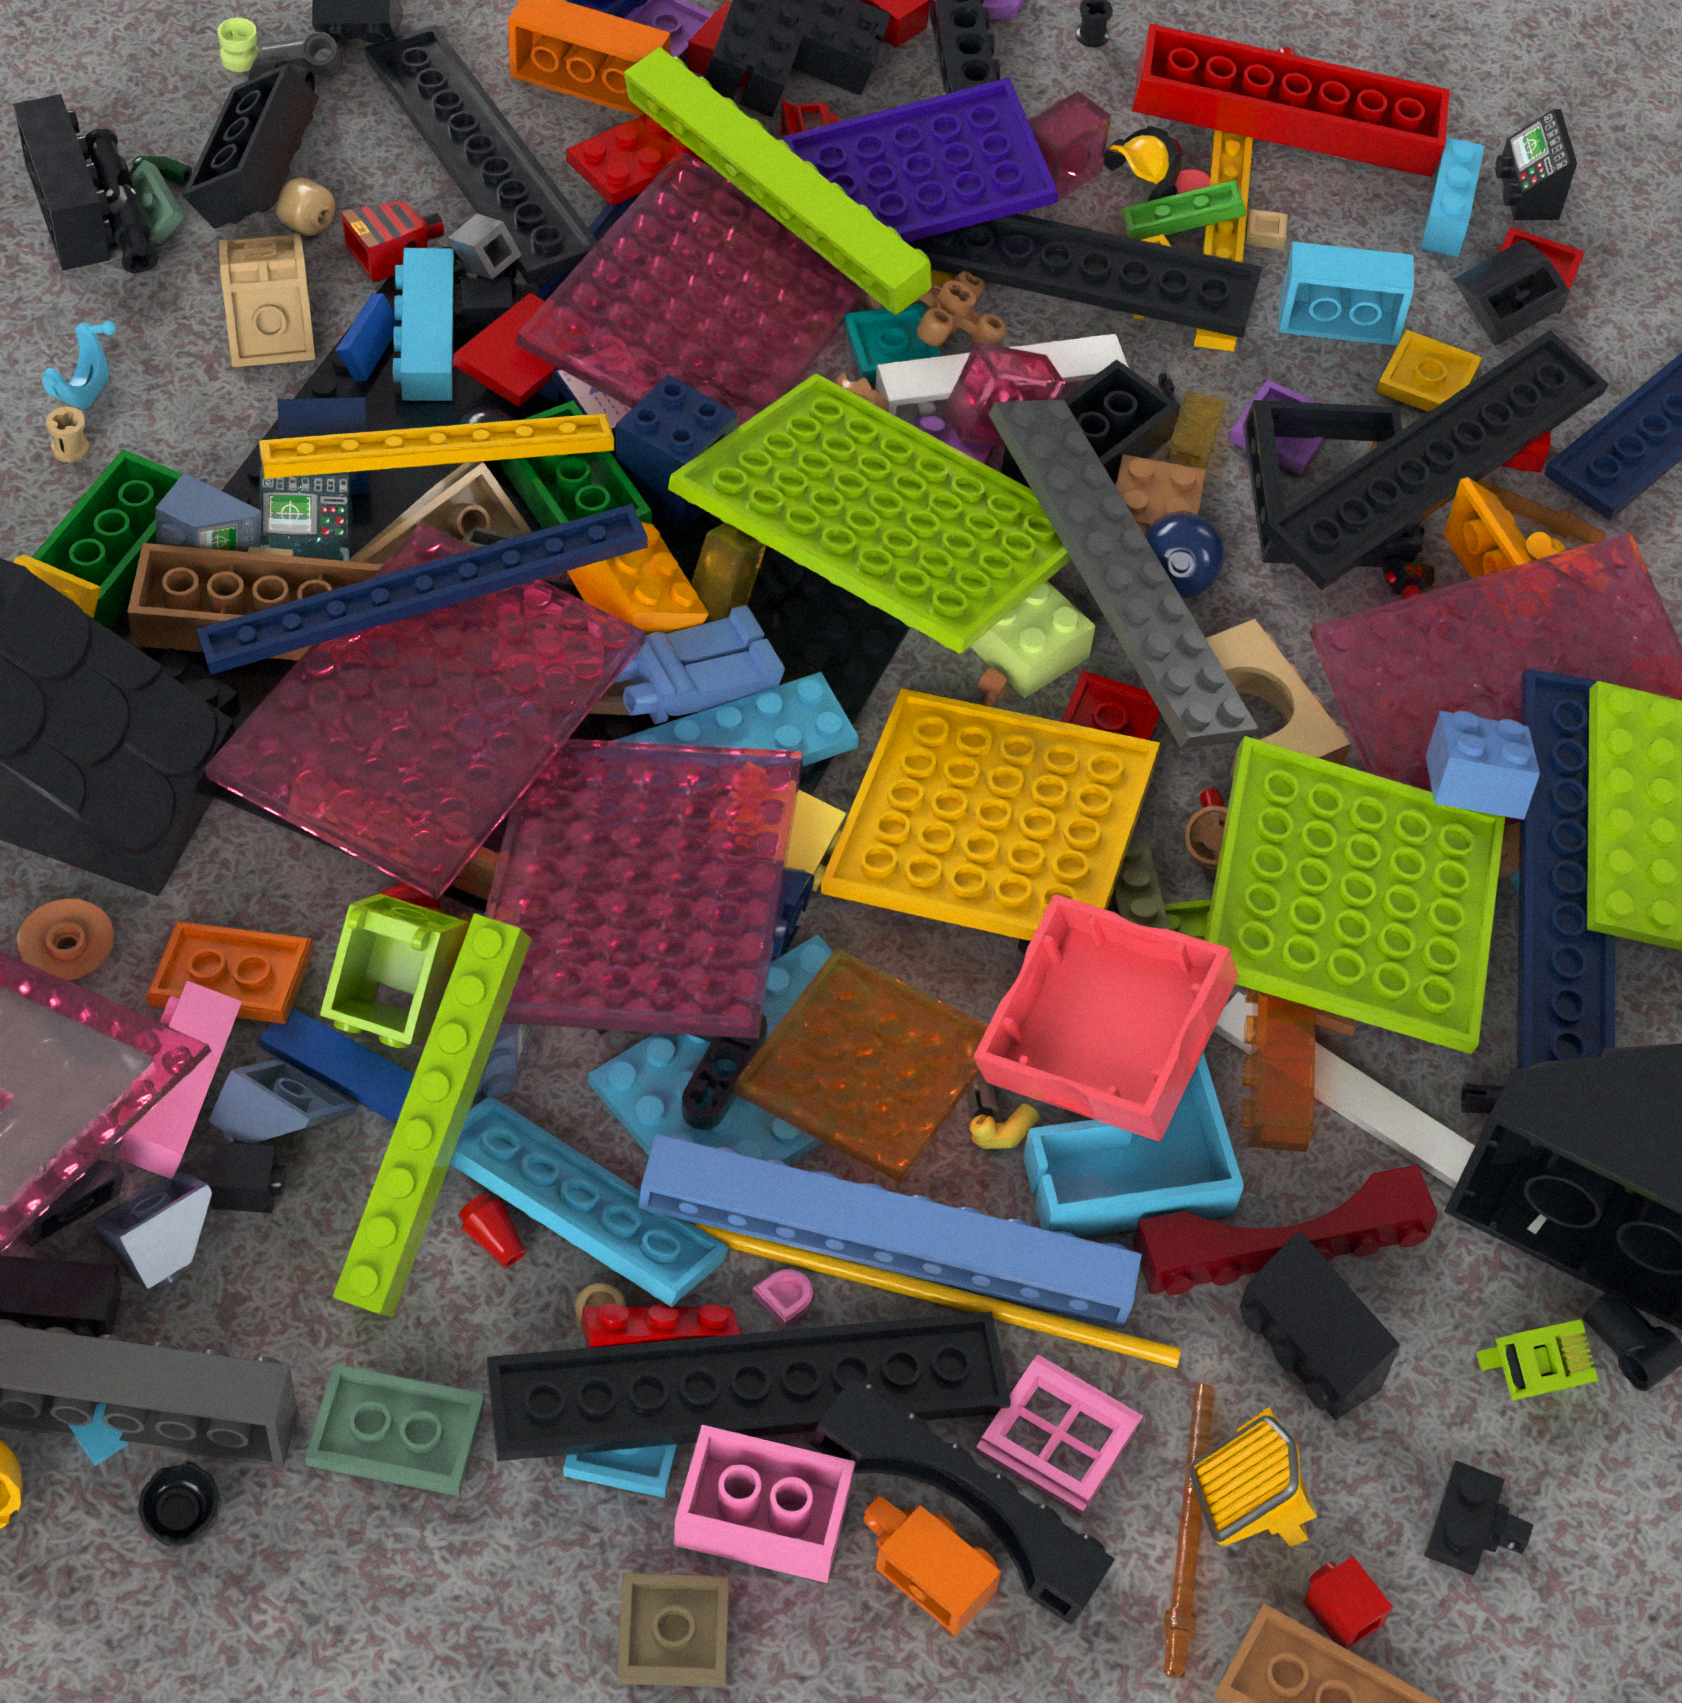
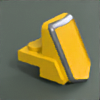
[1189,1407,1318,1547]

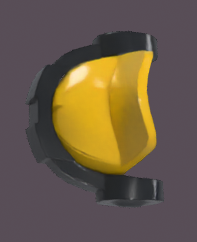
[1102,126,1183,201]

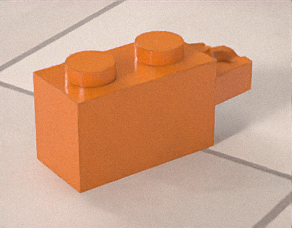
[863,1495,1001,1636]

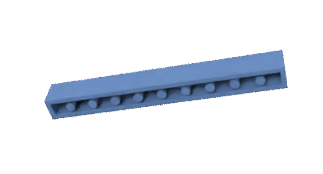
[638,1134,1142,1328]

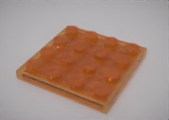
[734,948,988,1183]

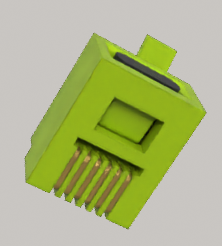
[1476,1319,1599,1401]

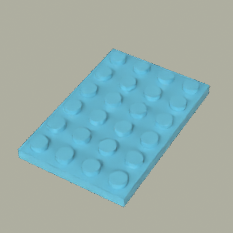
[588,934,934,1165]

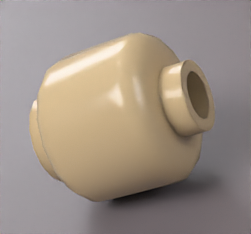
[276,177,336,237]

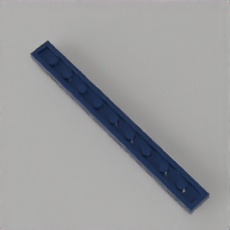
[196,504,648,675]

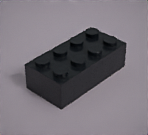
[182,63,319,228]
[13,94,114,271]
[1001,359,1179,490]

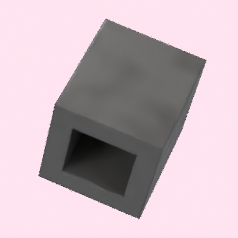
[447,214,522,279]

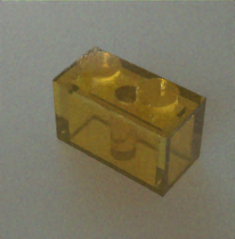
[691,523,766,622]

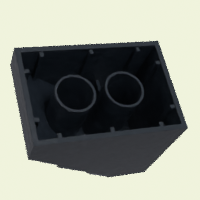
[0,558,241,896]
[1444,1043,1682,1330]

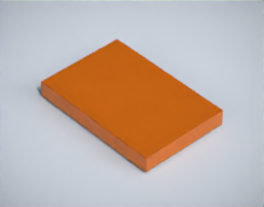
[146,921,315,1024]

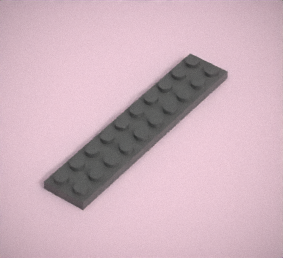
[988,399,1259,749]

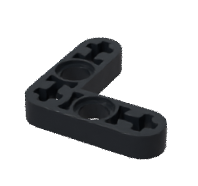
[637,970,768,1130]

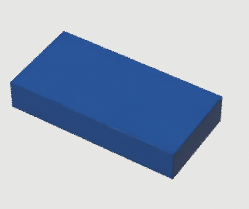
[336,293,401,381]

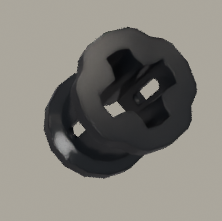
[1076,0,1113,48]

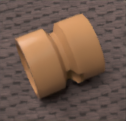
[1185,805,1228,872]

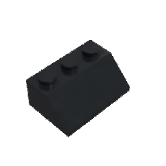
[1239,1232,1400,1421]

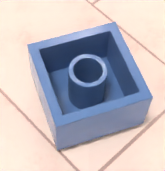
[1425,711,1540,820]

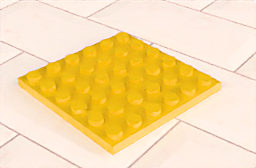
[821,688,1160,941]

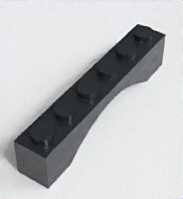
[809,1378,1115,1625]

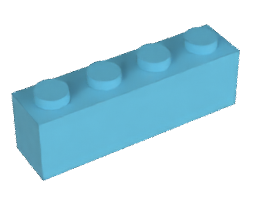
[393,248,454,401]

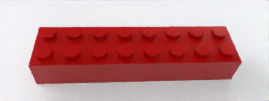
[1132,23,1450,177]

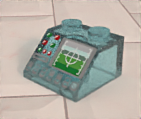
[259,467,354,561]

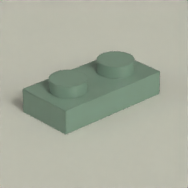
[131,160,186,245]

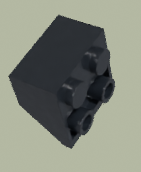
[1454,239,1569,346]

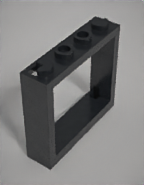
[1243,400,1425,567]

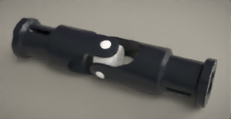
[84,129,158,273]

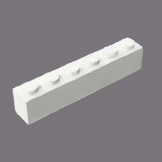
[875,334,1129,425]

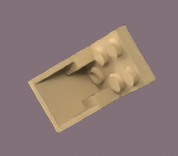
[219,233,316,367]

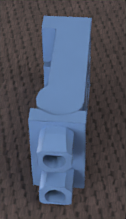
[605,605,785,724]

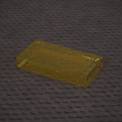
[1167,391,1227,469]

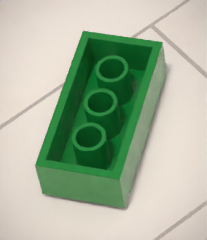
[499,400,652,529]
[32,449,183,629]

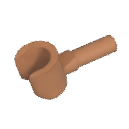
[978,668,1007,707]

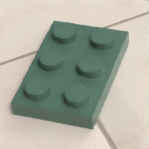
[305,1364,485,1496]

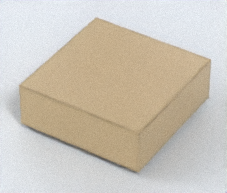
[1245,209,1288,250]

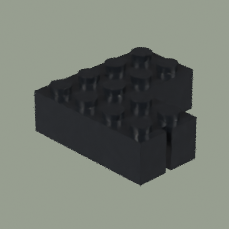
[704,0,891,118]

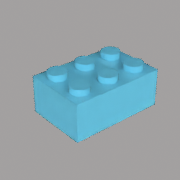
[1279,242,1414,346]

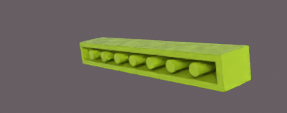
[332,913,532,1318]

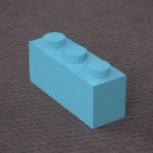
[1420,137,1485,257]

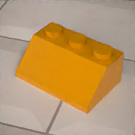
[1443,477,1557,626]

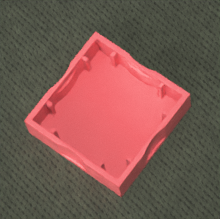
[973,894,1239,1142]

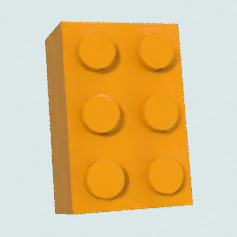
[567,522,709,651]

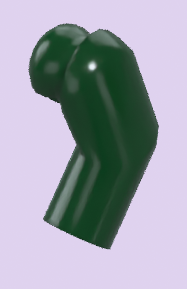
[129,155,192,185]

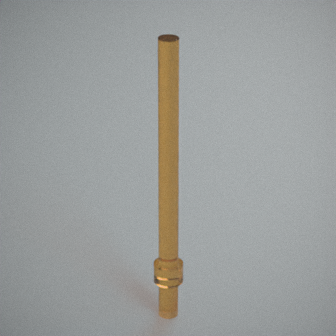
[1370,441,1607,548]
[1163,1384,1215,1678]

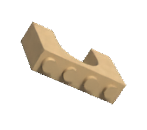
[1206,619,1350,778]

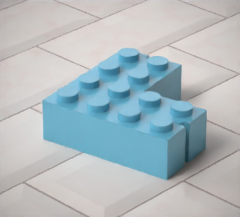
[1023,1052,1244,1238]

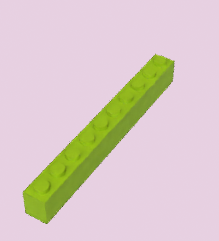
[624,46,932,316]

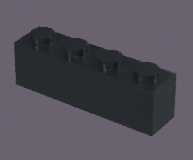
[0,1255,123,1338]

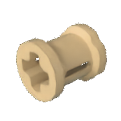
[46,406,90,463]

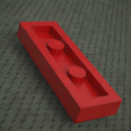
[581,1304,741,1348]

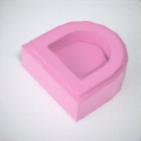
[752,1269,813,1329]

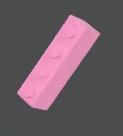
[114,980,242,1179]

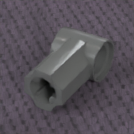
[261,32,343,77]

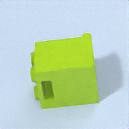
[320,893,469,1048]

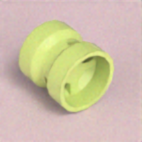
[217,17,259,72]

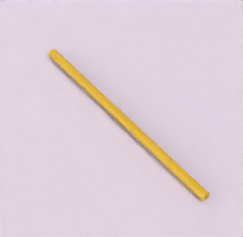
[695,1223,1181,1368]

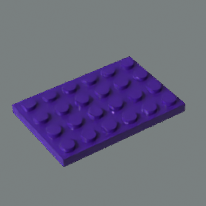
[782,77,1058,264]

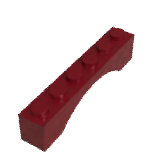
[1133,1164,1438,1295]

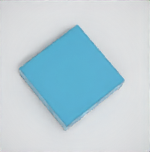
[67,1402,128,1466]

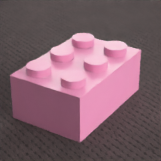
[674,1425,855,1583]

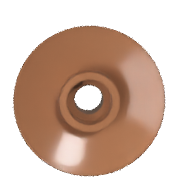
[17,898,114,981]

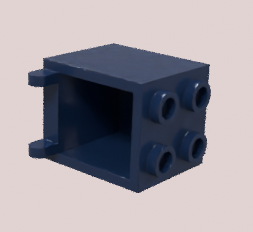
[616,374,738,534]

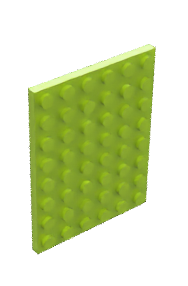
[668,373,1072,654]

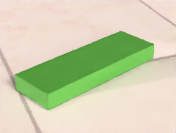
[1121,180,1246,240]

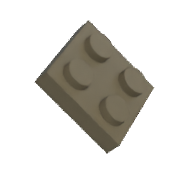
[617,1573,729,1687]

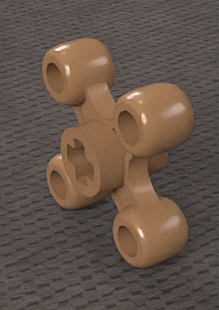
[915,271,1007,351]

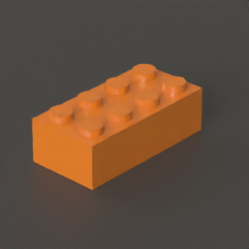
[508,0,671,116]

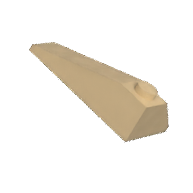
[348,461,532,567]

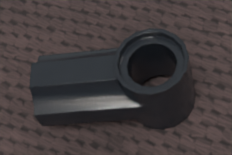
[1583,1289,1682,1391]

